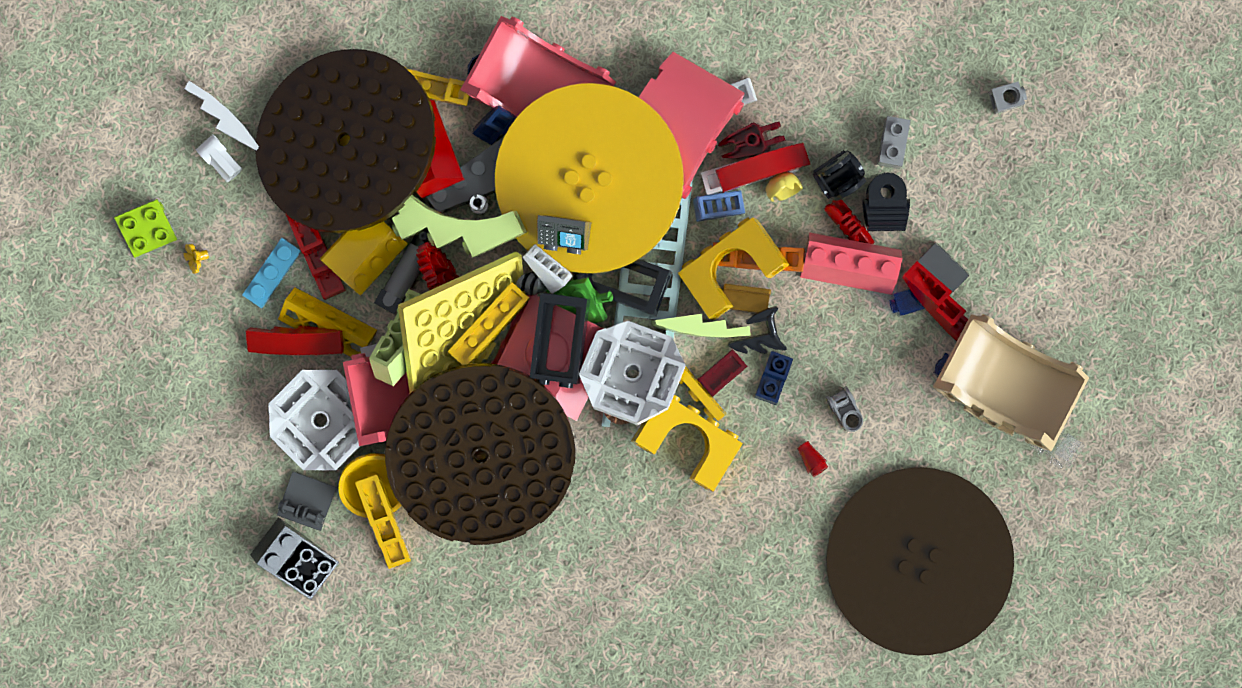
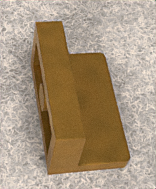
[723,284,771,313]

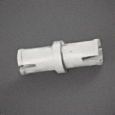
[469,195,488,214]

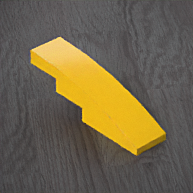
[355,474,411,569]

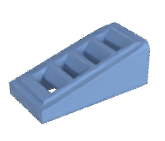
[693,190,745,222]

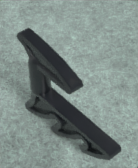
[728,306,787,354]

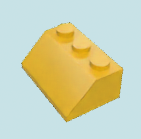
[320,221,408,296]

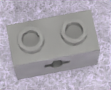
[877,116,911,169]

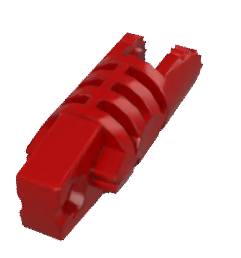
[824,199,875,244]

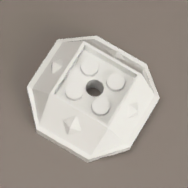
[579,321,686,425]
[269,370,360,470]

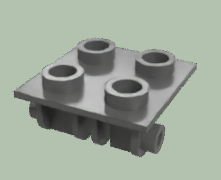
[277,471,337,531]

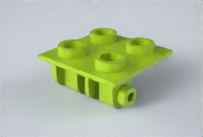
[114,199,177,258]

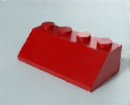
[417,100,464,198]

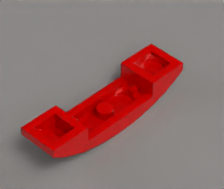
[715,143,811,193]

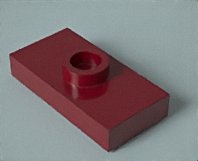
[697,349,748,397]

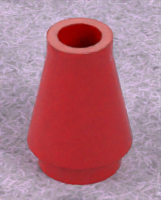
[797,441,828,477]

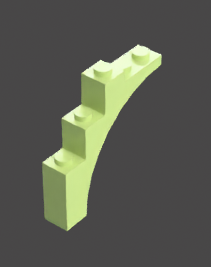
[392,194,527,257]

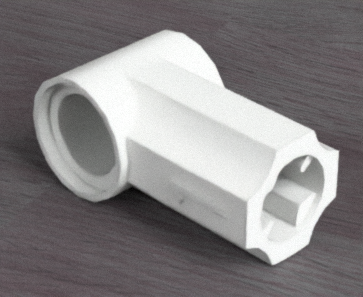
[195,134,242,182]

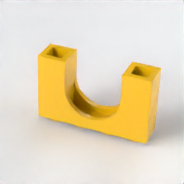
[678,217,789,320]
[631,395,743,492]

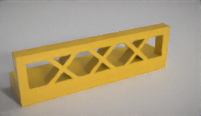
[447,282,529,366]
[278,287,377,357]

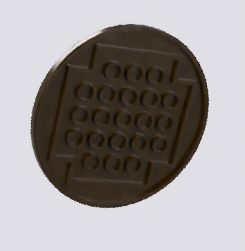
[826,467,1014,656]

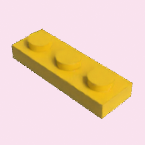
[679,367,727,421]

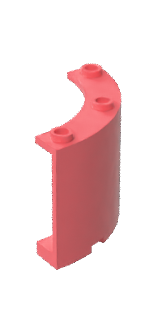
[460,16,616,117]
[639,52,745,199]
[343,353,410,446]

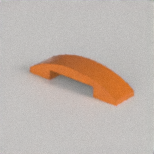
[713,242,805,272]

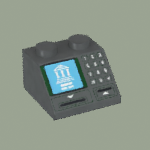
[537,215,592,255]

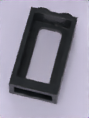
[573,259,673,316]
[530,293,590,388]

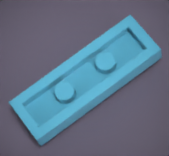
[242,238,301,308]

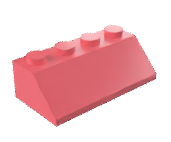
[800,232,902,295]

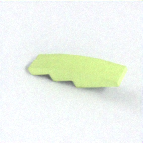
[651,314,751,338]

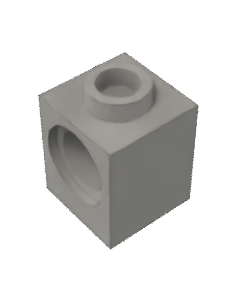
[988,81,1027,114]

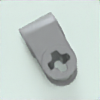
[826,386,863,432]

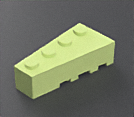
[369,289,421,386]

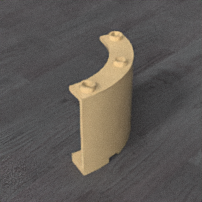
[933,314,1089,451]

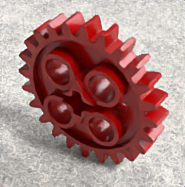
[416,242,460,290]

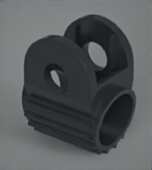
[812,150,866,201]
[862,172,910,232]

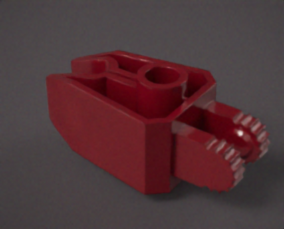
[718,121,786,159]

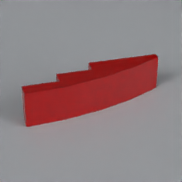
[286,215,346,300]
[902,261,968,341]
[246,325,344,355]

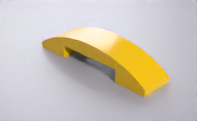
[405,67,470,106]

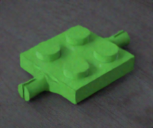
[546,278,613,323]

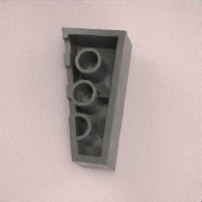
[426,139,502,214]

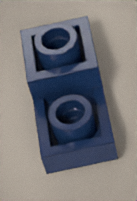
[754,351,793,405]

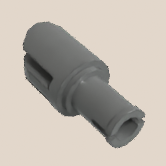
[517,271,547,296]

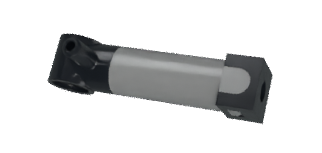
[374,229,430,315]

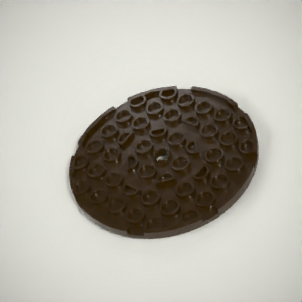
[255,49,436,233]
[385,363,575,545]

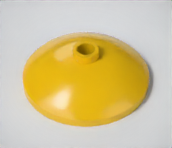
[338,453,402,518]

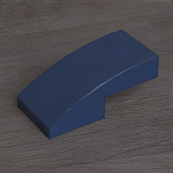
[472,105,517,146]

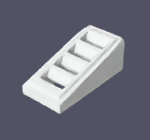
[523,244,572,294]

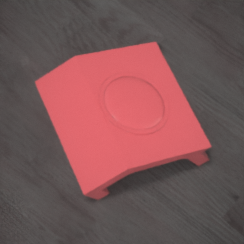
[491,295,603,421]

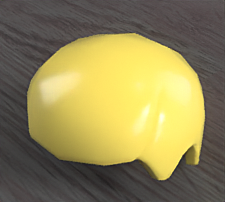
[765,172,803,202]

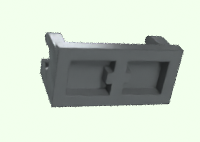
[918,242,969,294]

